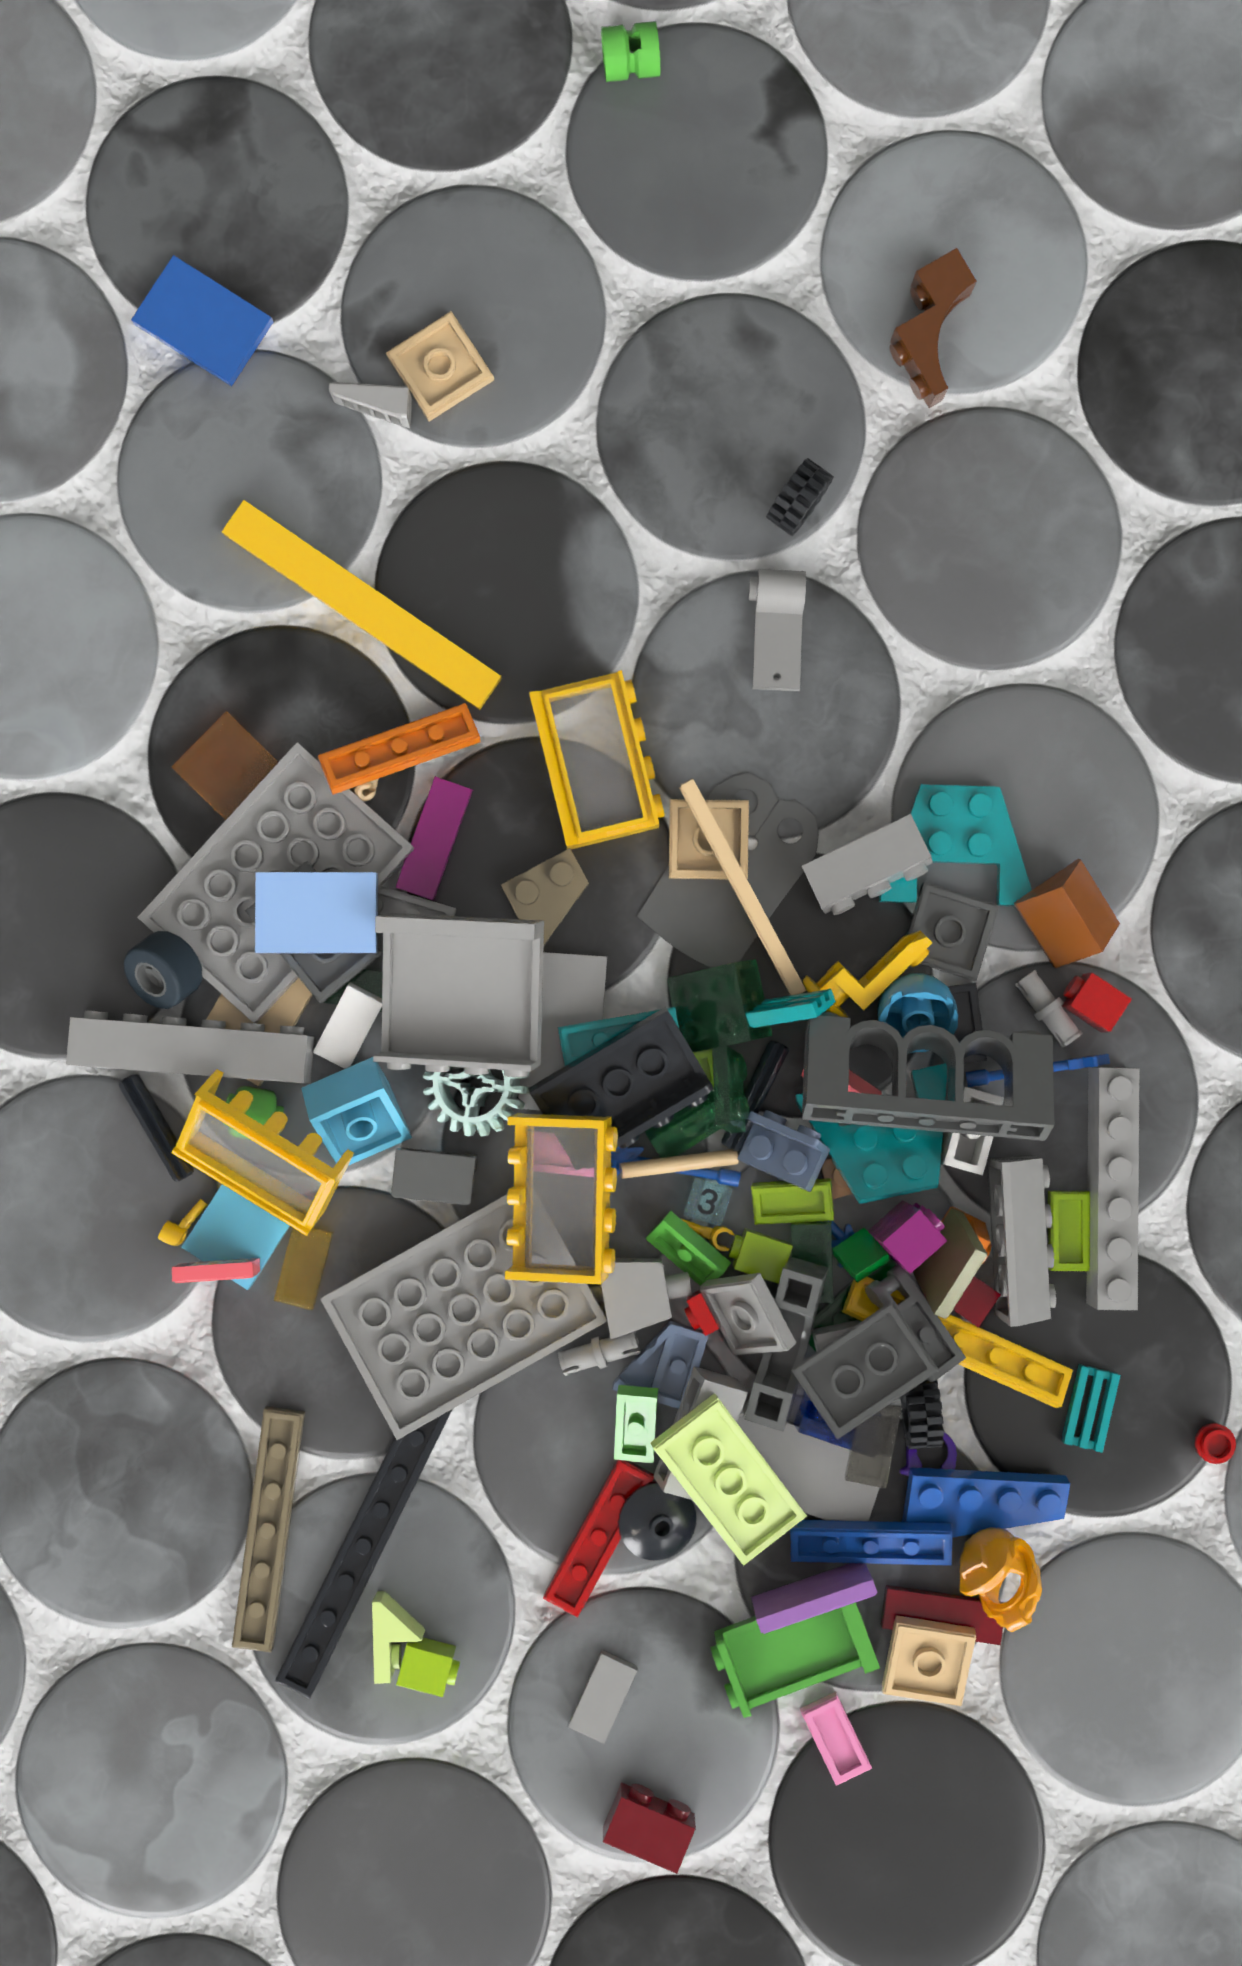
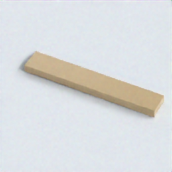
[679,778,807,995]

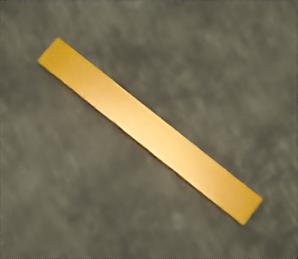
[221,500,502,710]

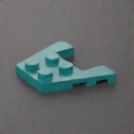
[879,784,1032,906]
[795,1063,948,1204]

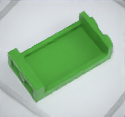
[710,1602,880,1718]

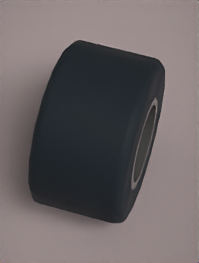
[124,931,202,1009]

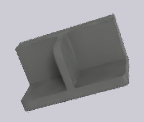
[391,1147,478,1205]

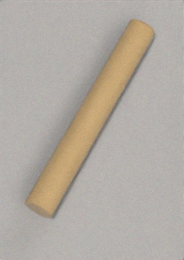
[619,1149,738,1179]

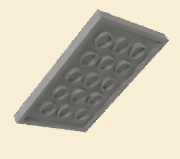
[137,742,414,1024]
[320,1186,607,1440]

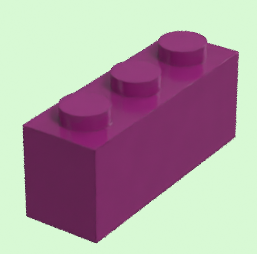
[868,1200,947,1274]

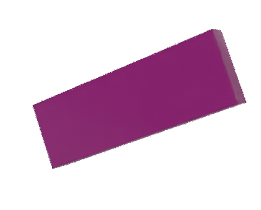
[396,776,473,901]

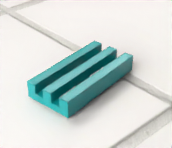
[746,989,836,1028]
[1061,1364,1121,1453]

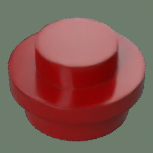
[1195,1423,1236,1464]

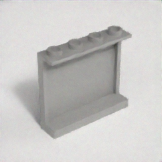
[373,913,544,1077]

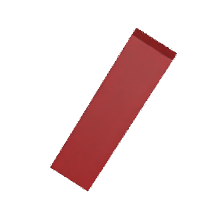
[543,1460,654,1618]

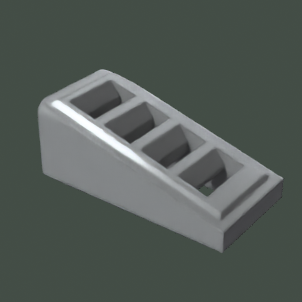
[329,382,412,428]

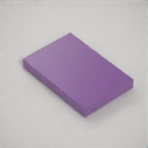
[751,1563,877,1634]

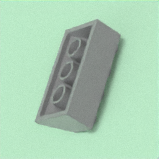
[987,1156,1056,1327]

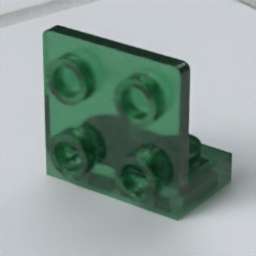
[667,959,773,1053]

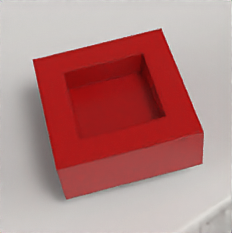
[684,1289,720,1336]

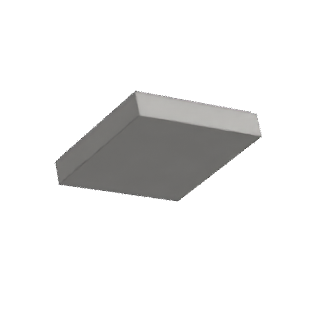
[699,1273,796,1355]

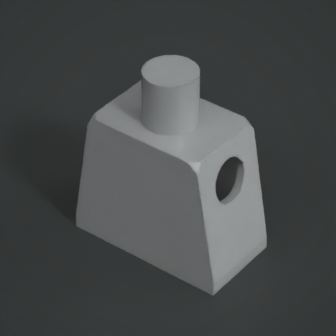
[601,1258,692,1339]

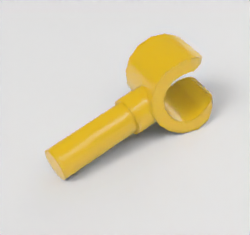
[158,1199,208,1246]
[681,1218,735,1251]

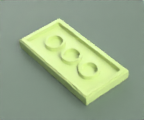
[650,1393,807,1566]

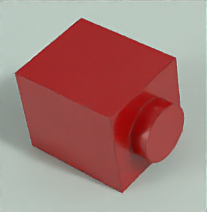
[1062,972,1132,1033]

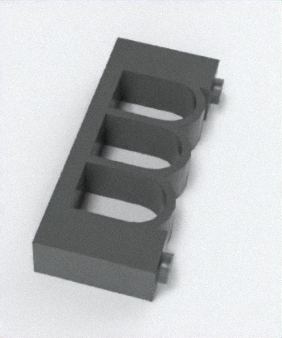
[802,1012,1055,1141]

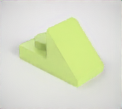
[372,1591,425,1684]

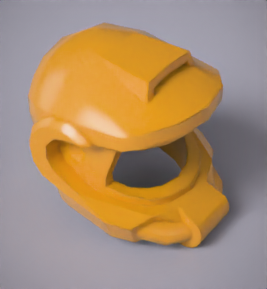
[960,1527,1042,1632]

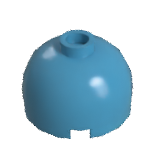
[877,973,958,1052]

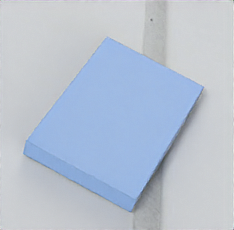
[255,872,378,953]

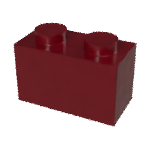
[602,1782,696,1874]

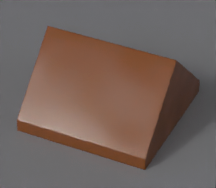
[1014,859,1120,968]

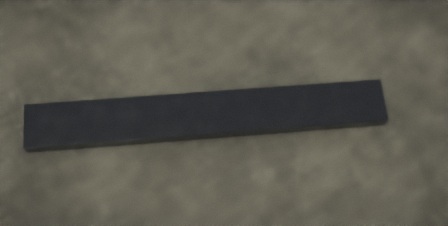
[275,1409,453,1699]

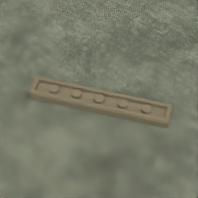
[232,1406,305,1652]

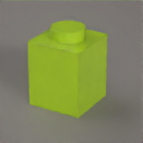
[728,1228,793,1284]
[396,1637,461,1697]

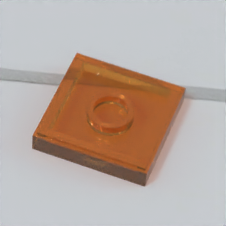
[172,711,278,820]

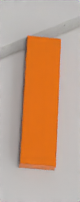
[318,703,480,795]

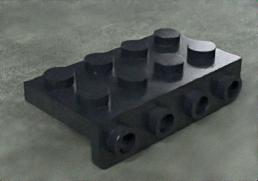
[528,1007,714,1170]

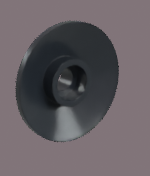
[618,1482,697,1561]

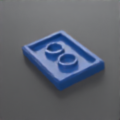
[131,255,274,387]

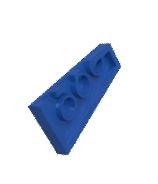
[902,1467,1070,1537]

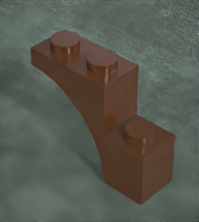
[889,248,977,408]

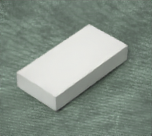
[313,982,382,1069]

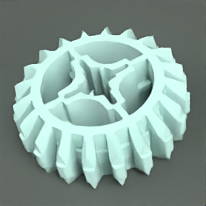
[423,1067,529,1136]

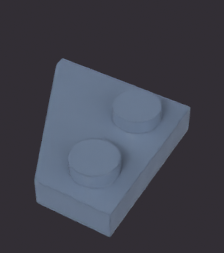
[612,1321,709,1409]

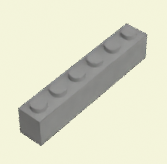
[66,1011,315,1084]
[1086,1067,1140,1310]

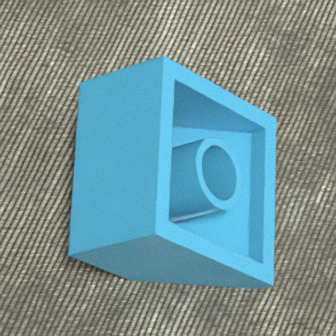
[301,1057,412,1165]

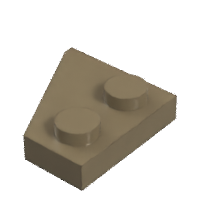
[501,848,589,946]

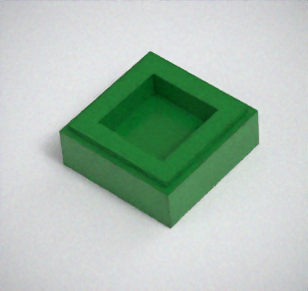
[832,1228,889,1283]

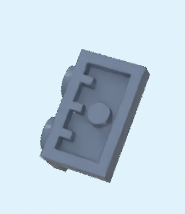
[737,1110,830,1192]

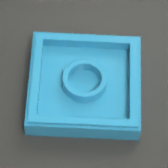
[181,1184,290,1290]

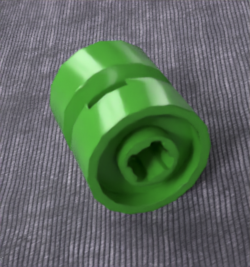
[601,21,660,82]

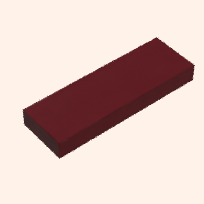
[880,1585,1004,1645]

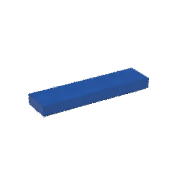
[790,1520,952,1566]

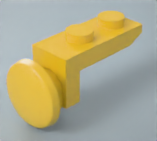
[803,930,933,1018]

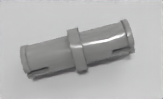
[1015,970,1083,1048]
[558,1331,641,1376]

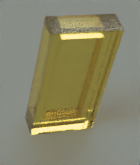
[274,1227,334,1310]

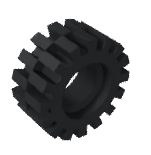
[766,458,834,536]
[900,1379,944,1449]

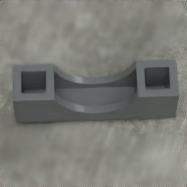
[744,1256,829,1431]

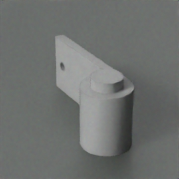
[748,569,806,691]

